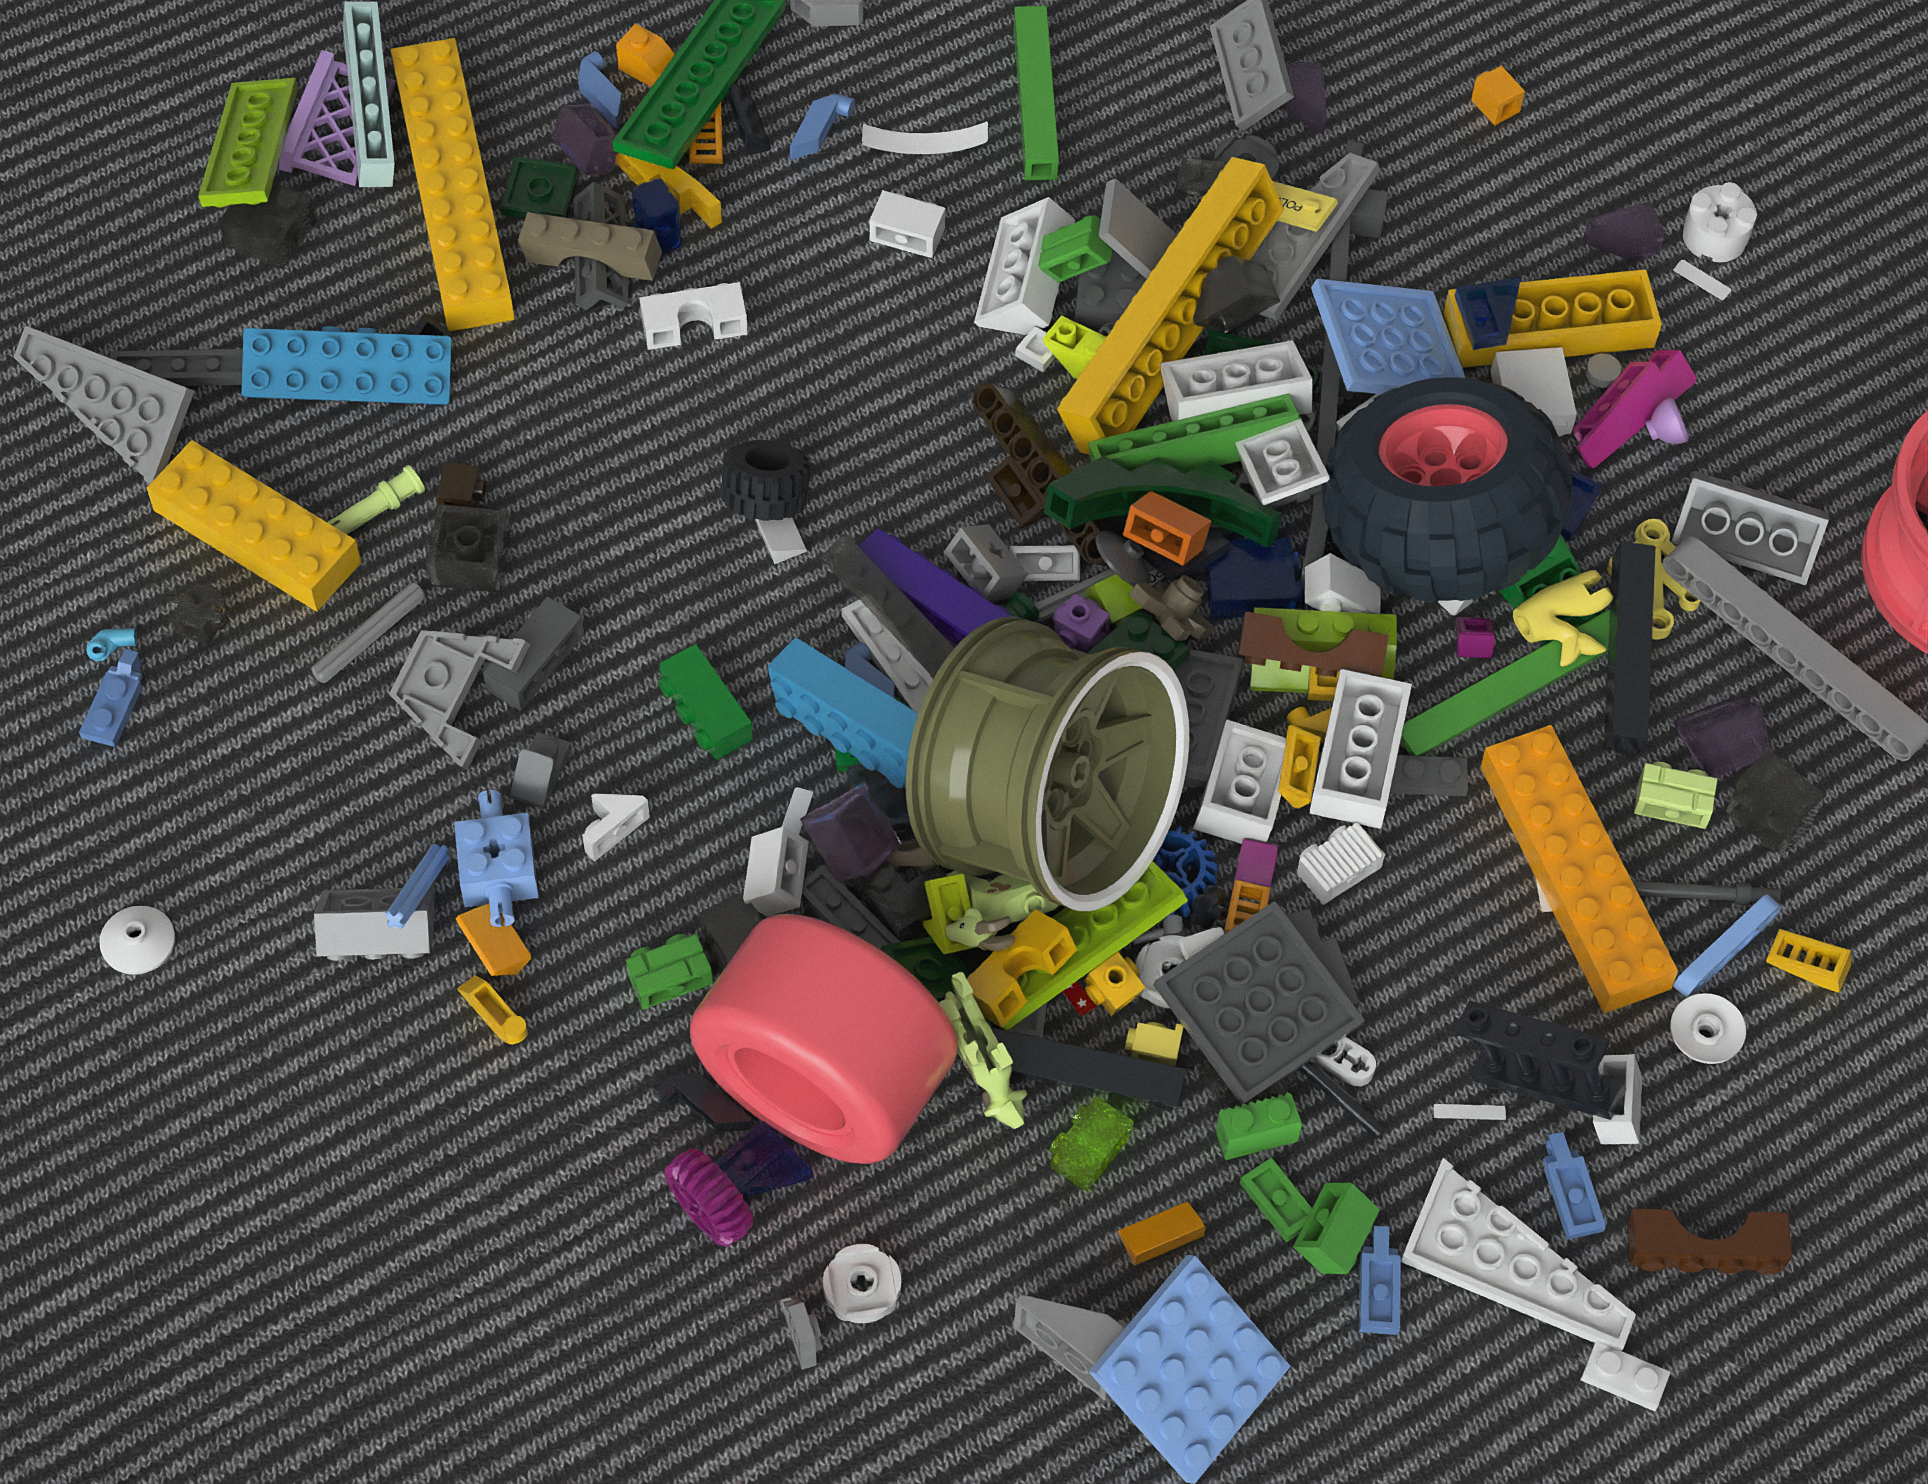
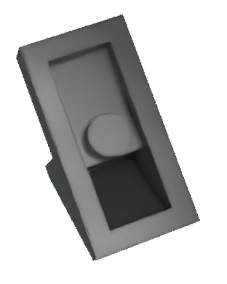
[510,732,572,809]

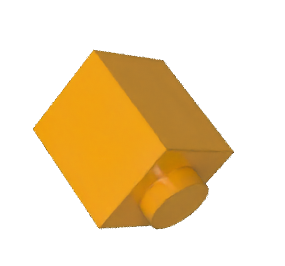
[1471,65,1525,126]

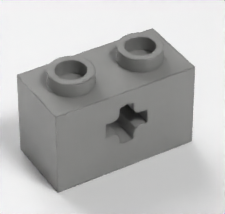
[944,524,1028,601]

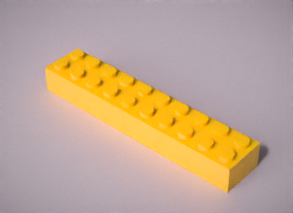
[391,38,515,332]
[1057,157,1284,455]

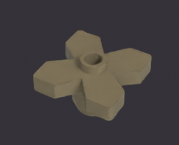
[1129,575,1215,641]

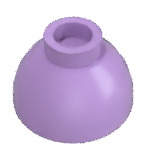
[1646,397,1689,444]

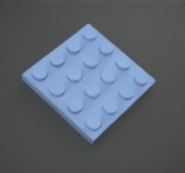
[1311,279,1466,394]
[1089,1255,1291,1484]

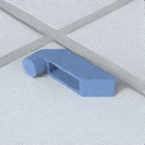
[578,51,623,129]
[790,94,855,160]
[845,642,895,699]

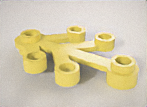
[1607,519,1701,640]

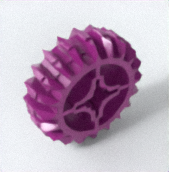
[664,1148,753,1247]

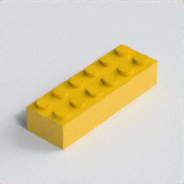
[1443,269,1662,368]
[147,440,361,612]

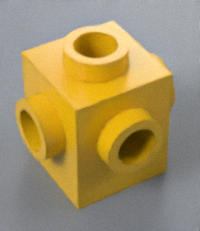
[1084,952,1146,1017]

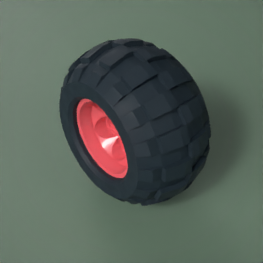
[1322,377,1572,602]

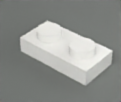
[1581,1341,1670,1411]

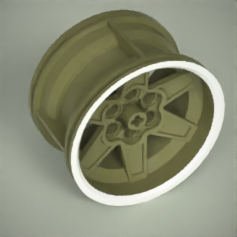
[906,616,1189,911]

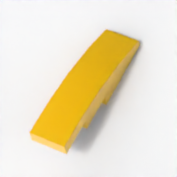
[610,135,722,229]

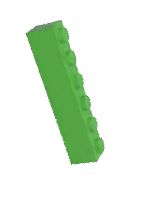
[1088,393,1299,474]

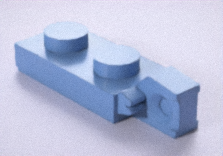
[79,649,143,747]
[1543,1132,1606,1240]
[1359,1226,1401,1335]

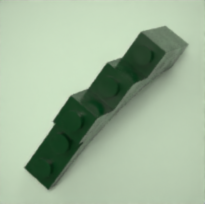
[1044,456,1282,548]

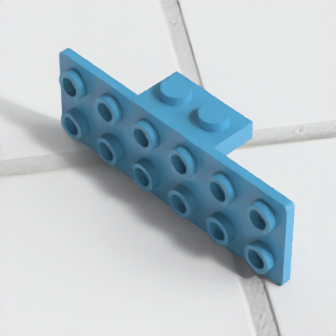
[241,327,452,405]

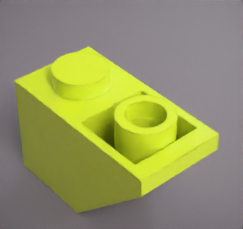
[1043,315,1106,379]

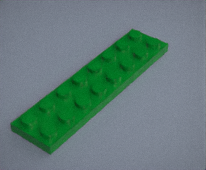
[613,0,785,170]

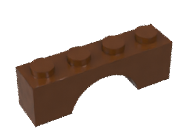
[1238,612,1389,678]
[1626,1209,1792,1275]

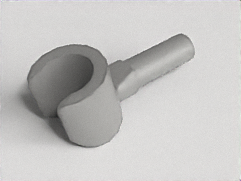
[1133,915,1183,945]

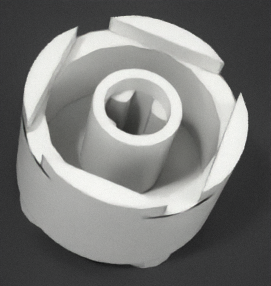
[1682,182,1757,262]

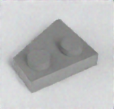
[780,1295,822,1370]

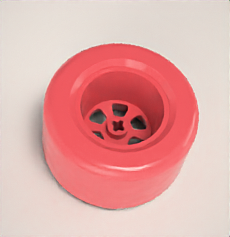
[690,914,957,1164]

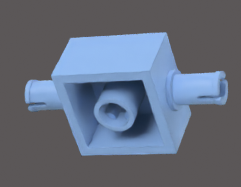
[454,790,539,927]

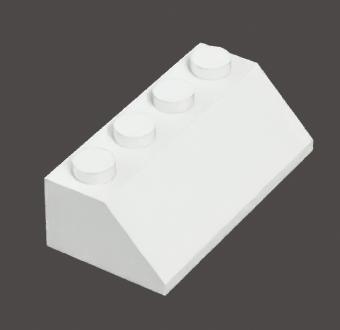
[974,197,1075,335]
[1161,340,1312,421]

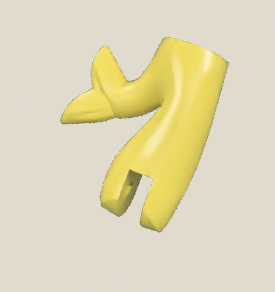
[1513,570,1613,667]

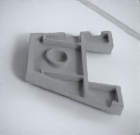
[389,630,531,770]

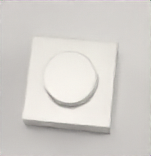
[1015,326,1056,372]

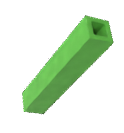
[1014,5,1059,181]

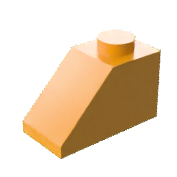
[616,23,675,87]

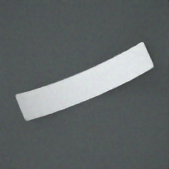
[862,121,988,154]

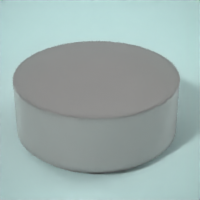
[1585,353,1621,388]

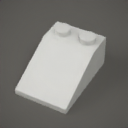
[1235,418,1330,505]
[1193,719,1286,844]

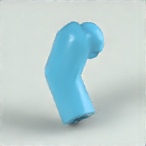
[86,628,137,661]

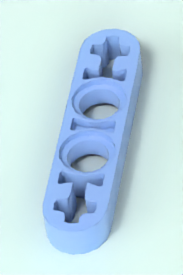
[1673,894,1782,998]

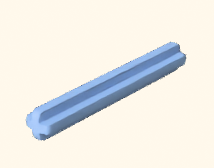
[385,844,449,929]

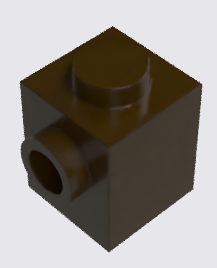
[436,462,486,520]

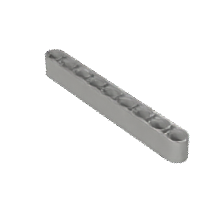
[1663,536,1928,761]

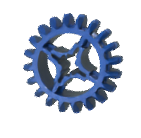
[1152,824,1218,918]

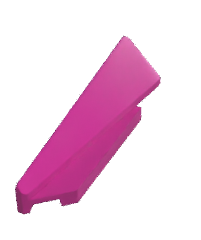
[1573,350,1697,468]

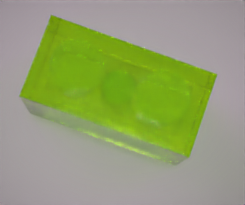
[1049,1096,1134,1193]

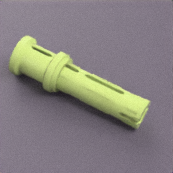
[327,465,425,534]

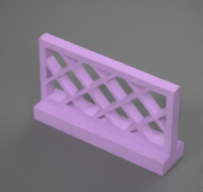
[279,50,396,186]

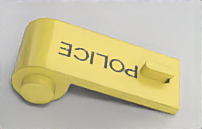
[1272,181,1338,232]

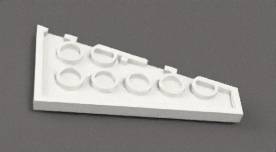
[1401,1158,1636,1351]

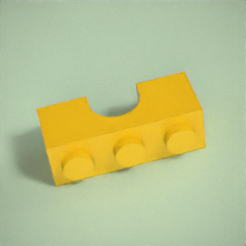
[967,909,1077,1028]

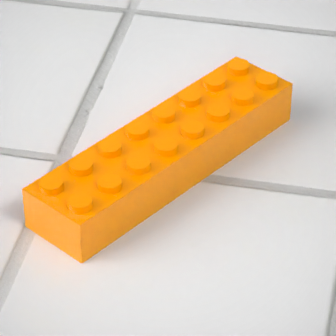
[1481,725,1678,1014]

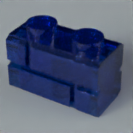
[632,179,682,256]

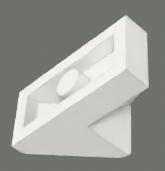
[582,794,650,862]

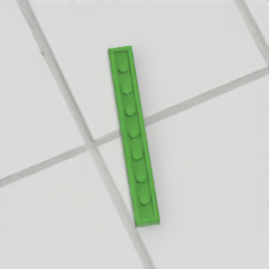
[1400,609,1610,756]

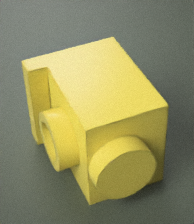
[1125,1022,1184,1067]

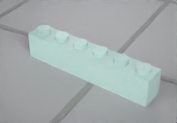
[343,2,395,187]

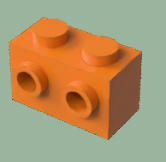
[1123,491,1211,565]

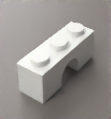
[639,282,748,350]

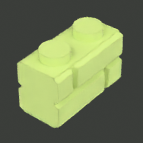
[1634,762,1717,829]

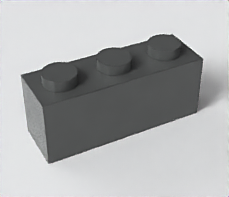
[483,596,584,711]

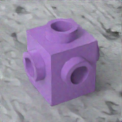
[1053,594,1110,653]

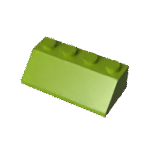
[1250,608,1397,693]

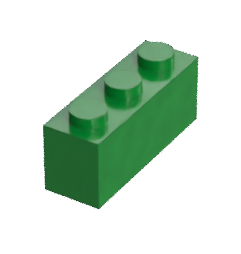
[657,644,753,760]

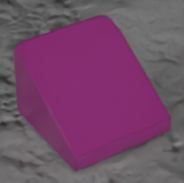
[1455,617,1495,658]
[1234,839,1279,887]

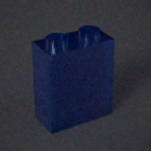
[1205,538,1302,619]

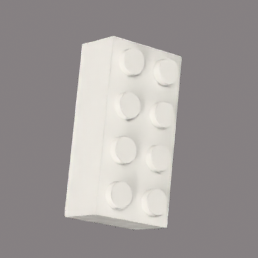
[1309,669,1412,829]

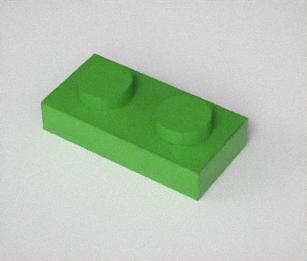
[1240,1157,1312,1243]

